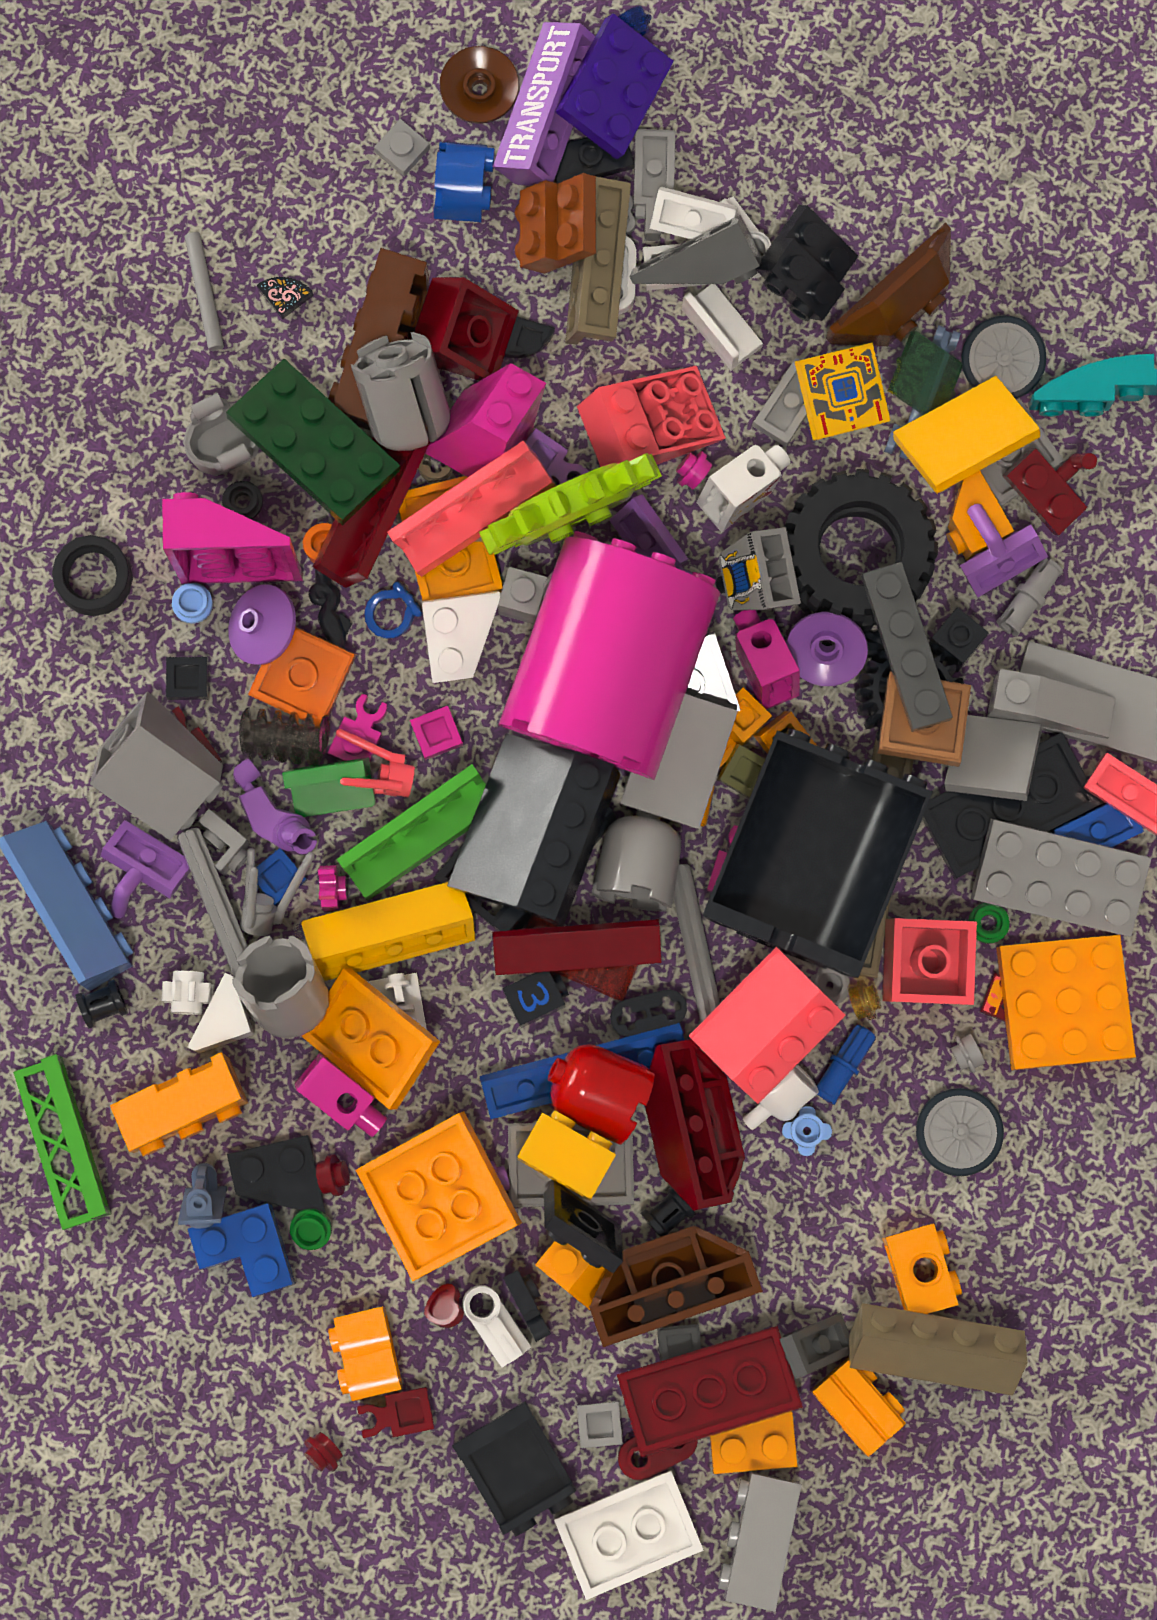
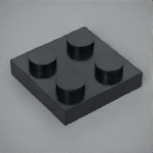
[544,1181,623,1273]

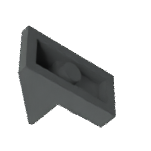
[779,1312,849,1379]

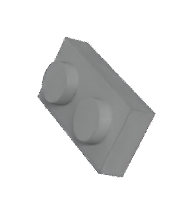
[752,357,807,447]

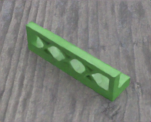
[337,764,486,901]
[13,1054,111,1230]

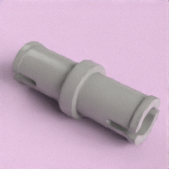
[996,558,1063,636]

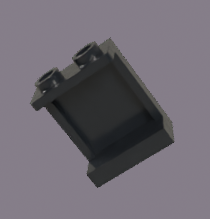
[452,1401,577,1537]

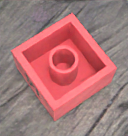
[883,918,977,1005]

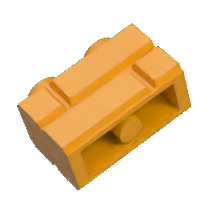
[810,1358,906,1457]

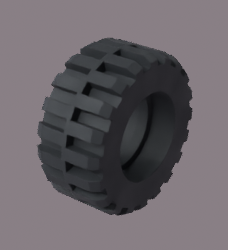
[785,469,938,631]

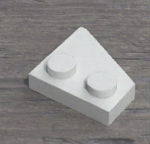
[421,591,500,683]

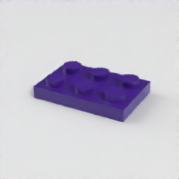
[555,13,674,159]

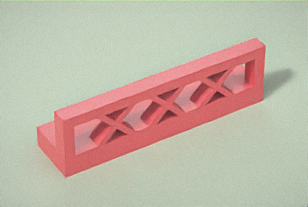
[387,441,556,577]
[1083,753,1157,836]

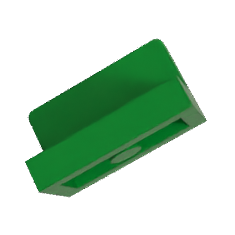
[282,757,376,817]

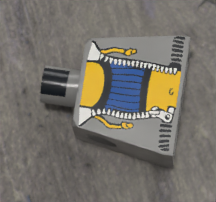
[716,527,801,610]

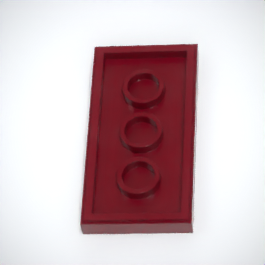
[617,1326,803,1458]

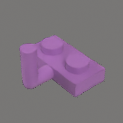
[960,504,1048,598]
[100,820,191,918]

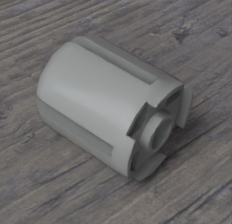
[351,332,450,451]

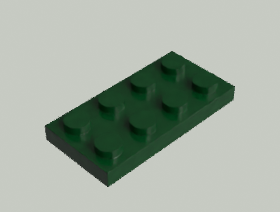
[226,359,400,526]

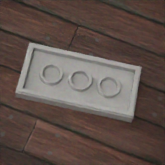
[1019,641,1157,764]

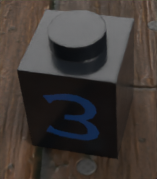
[502,971,569,1028]

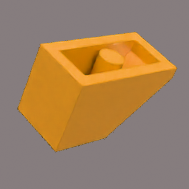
[946,471,1014,561]
[535,1241,607,1310]

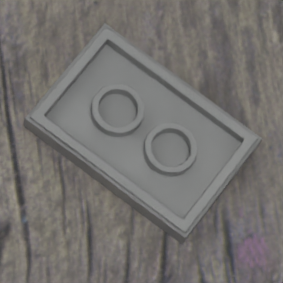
[620,694,738,829]
[508,1123,634,1207]

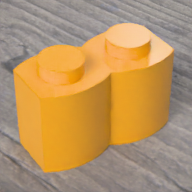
[328,1306,403,1401]

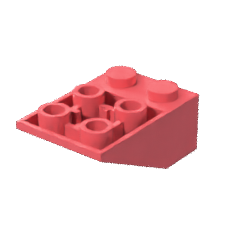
[577,366,726,467]

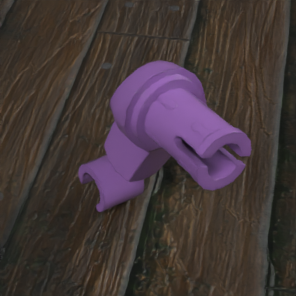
[233,759,317,854]

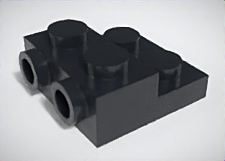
[755,205,858,321]

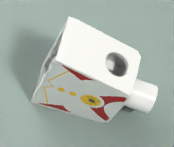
[696,445,790,533]

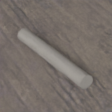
[184,232,224,351]

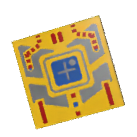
[795,342,891,440]

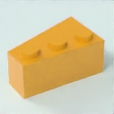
[110,1052,248,1157]

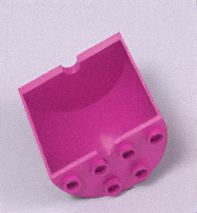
[498,531,721,780]

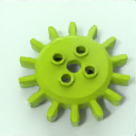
[479,453,662,555]

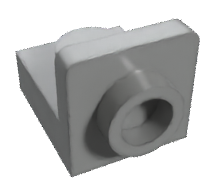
[199,809,251,876]

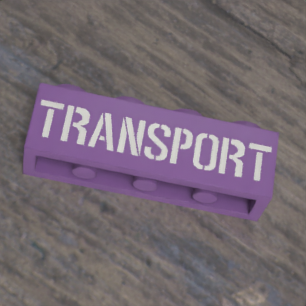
[493,22,595,186]

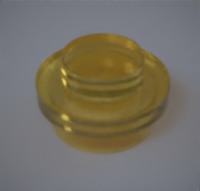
[848,980,881,1020]

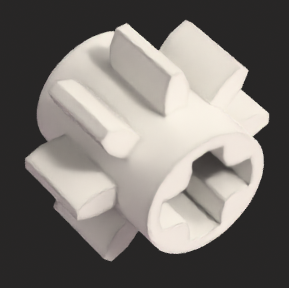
[161,971,213,1015]

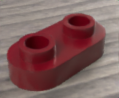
[618,1436,698,1480]

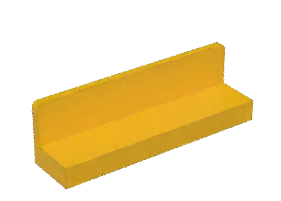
[301,882,475,981]

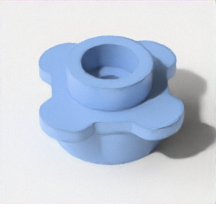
[782,1106,832,1156]

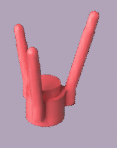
[336,729,415,798]

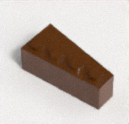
[328,248,430,431]

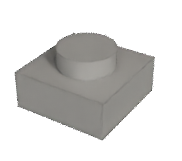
[374,119,430,177]
[577,1401,623,1448]

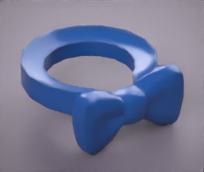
[364,581,423,639]

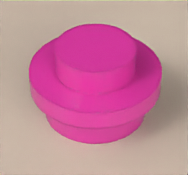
[676,451,712,490]

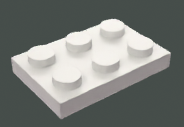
[554,1470,704,1600]

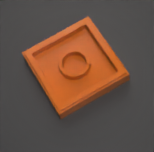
[248,626,357,729]

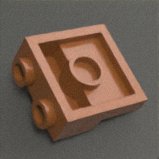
[515,173,596,274]

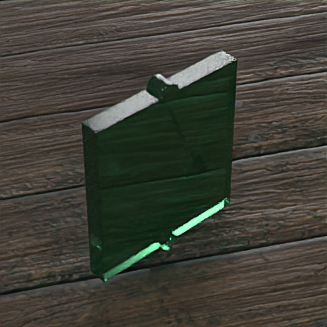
[887,331,962,415]

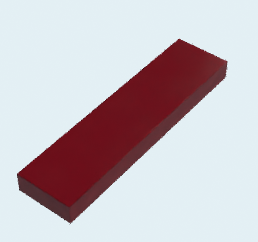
[492,919,662,975]

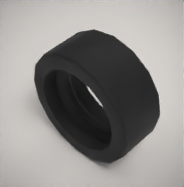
[52,535,133,616]

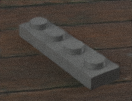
[861,562,953,732]

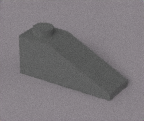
[629,215,762,284]

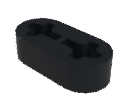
[610,989,687,1037]

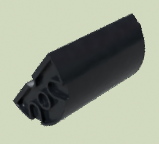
[702,728,933,978]

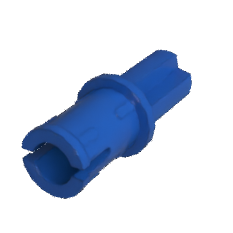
[817,1025,876,1105]

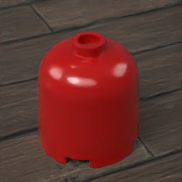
[547,1044,655,1145]

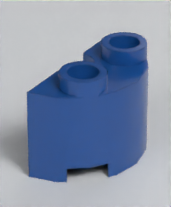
[434,142,495,222]

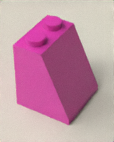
[425,363,546,477]

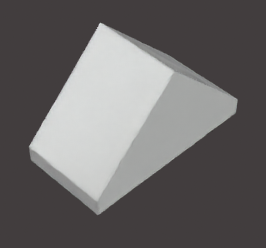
[187,973,254,1053]

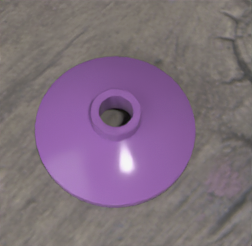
[228,584,296,665]
[786,612,868,686]

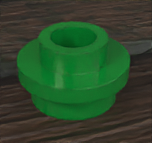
[968,903,1010,944]

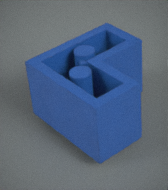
[187,1203,296,1297]

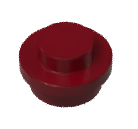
[316,1154,350,1197]
[304,1432,343,1472]

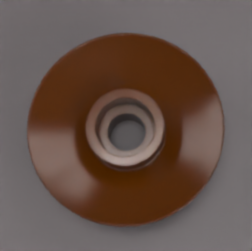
[440,46,519,124]

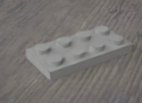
[971,818,1152,937]

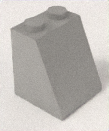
[90,692,223,840]

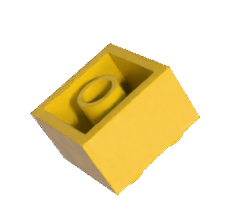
[517,1110,616,1201]

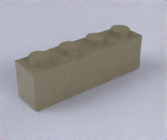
[849,1303,1028,1396]

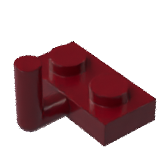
[1002,448,1097,535]

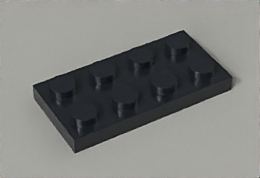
[922,732,1101,880]

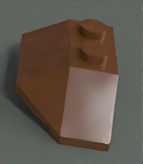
[826,222,951,347]
[589,1225,763,1347]

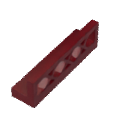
[313,437,430,588]

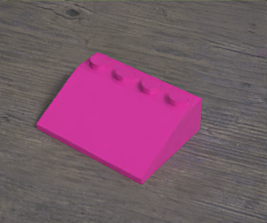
[162,492,303,584]

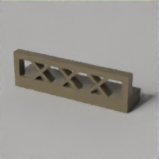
[565,177,631,345]

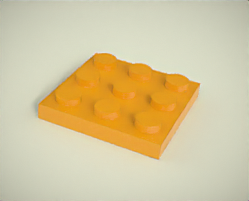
[996,935,1136,1071]
[356,1111,522,1282]

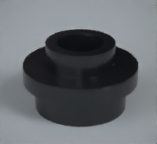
[222,481,263,519]

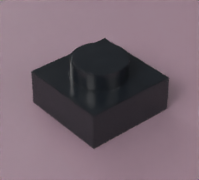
[166,657,209,700]

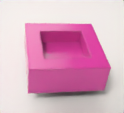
[410,706,463,760]

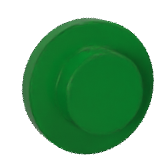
[290,1208,332,1250]

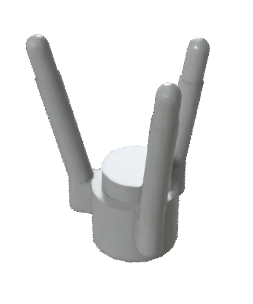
[239,848,315,936]

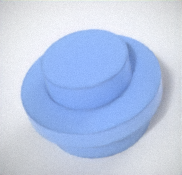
[172,583,213,624]

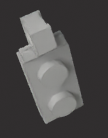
[633,129,675,242]

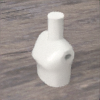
[743,1065,819,1130]

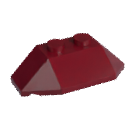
[645,1039,745,1211]

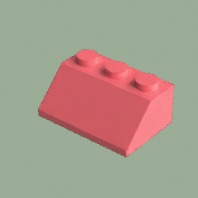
[689,947,846,1104]

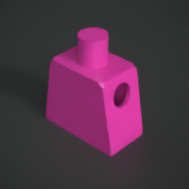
[733,610,800,710]
[294,1052,387,1137]

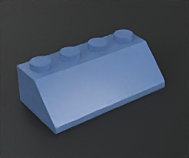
[0,821,134,991]

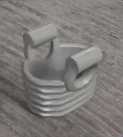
[183,393,259,476]

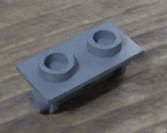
[178,1163,227,1229]

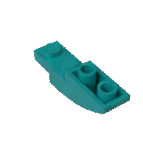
[1028,354,1157,417]

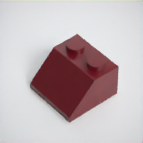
[412,277,519,381]

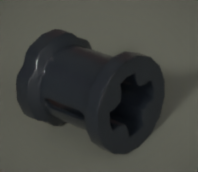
[75,979,128,1029]
[640,1187,696,1237]

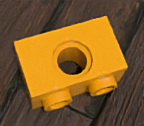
[882,1223,962,1314]

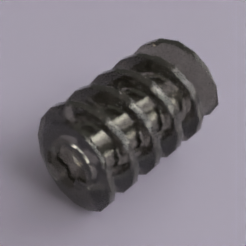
[239,707,330,766]

